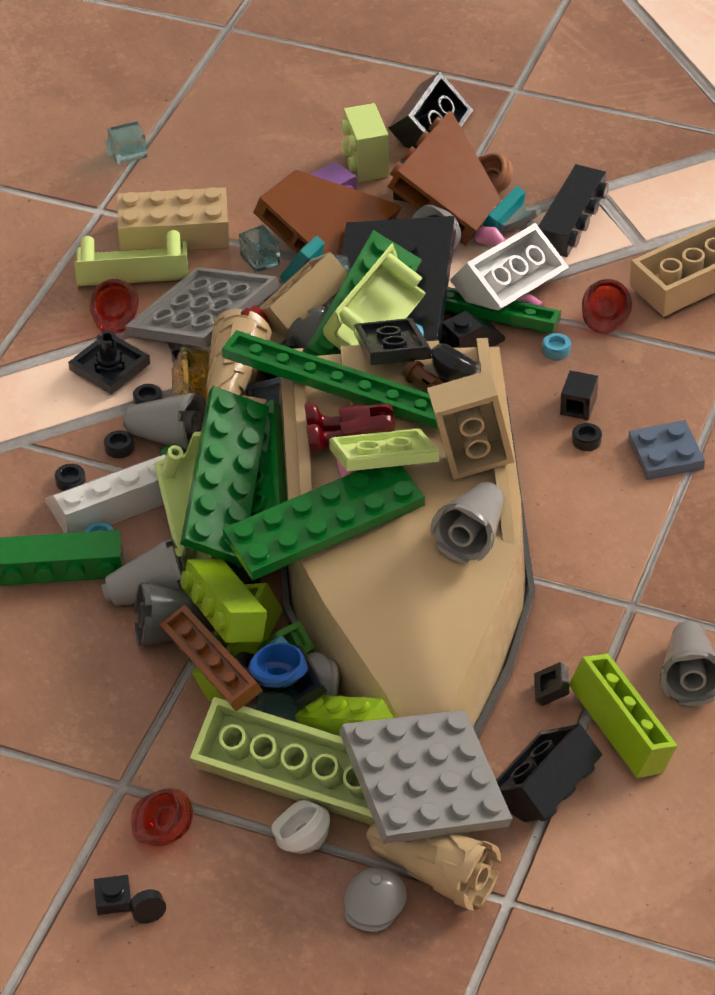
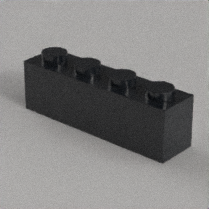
[538,164,609,257]

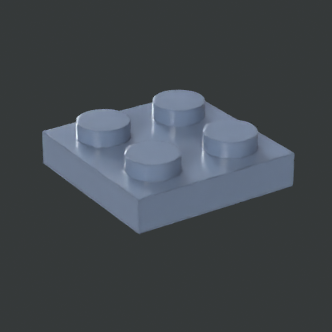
[628,420,705,480]

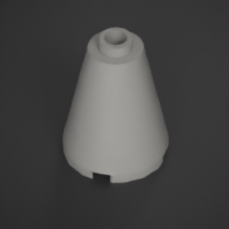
[123,392,206,451]
[430,482,504,563]
[101,538,186,606]
[660,621,715,706]

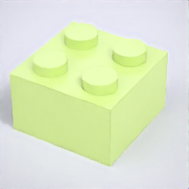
[340,103,389,182]

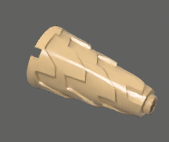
[206,309,272,403]
[366,822,501,911]

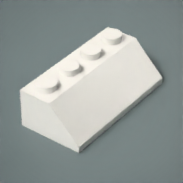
[450,223,569,311]
[45,454,166,533]

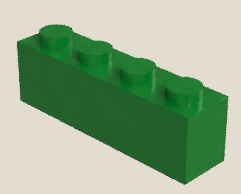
[0,530,123,586]

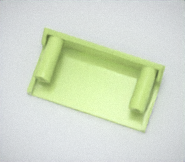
[74,230,188,287]
[323,243,426,350]
[154,431,220,569]

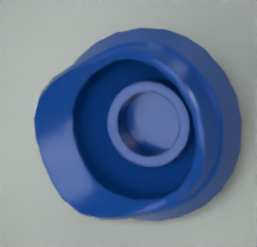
[248,643,308,688]

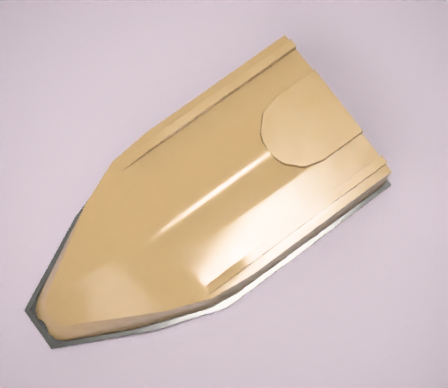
[279,338,535,740]

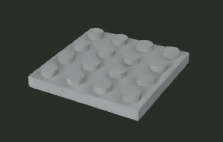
[125,267,280,348]
[339,710,513,844]

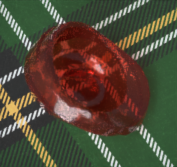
[90,279,139,333]
[582,279,632,333]
[131,788,193,846]

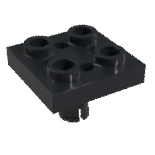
[68,331,151,395]

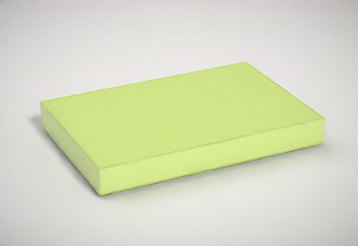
[329,428,439,472]

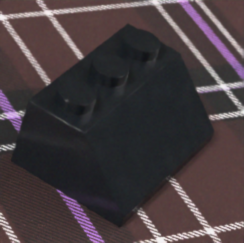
[388,72,473,148]
[496,724,603,822]

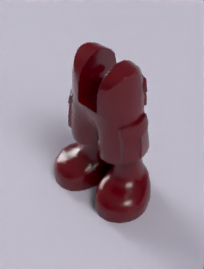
[304,402,395,454]

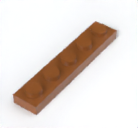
[159,604,263,711]

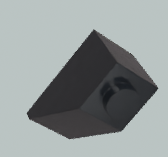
[442,311,505,348]

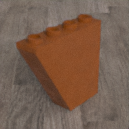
[387,111,502,246]
[253,170,402,262]

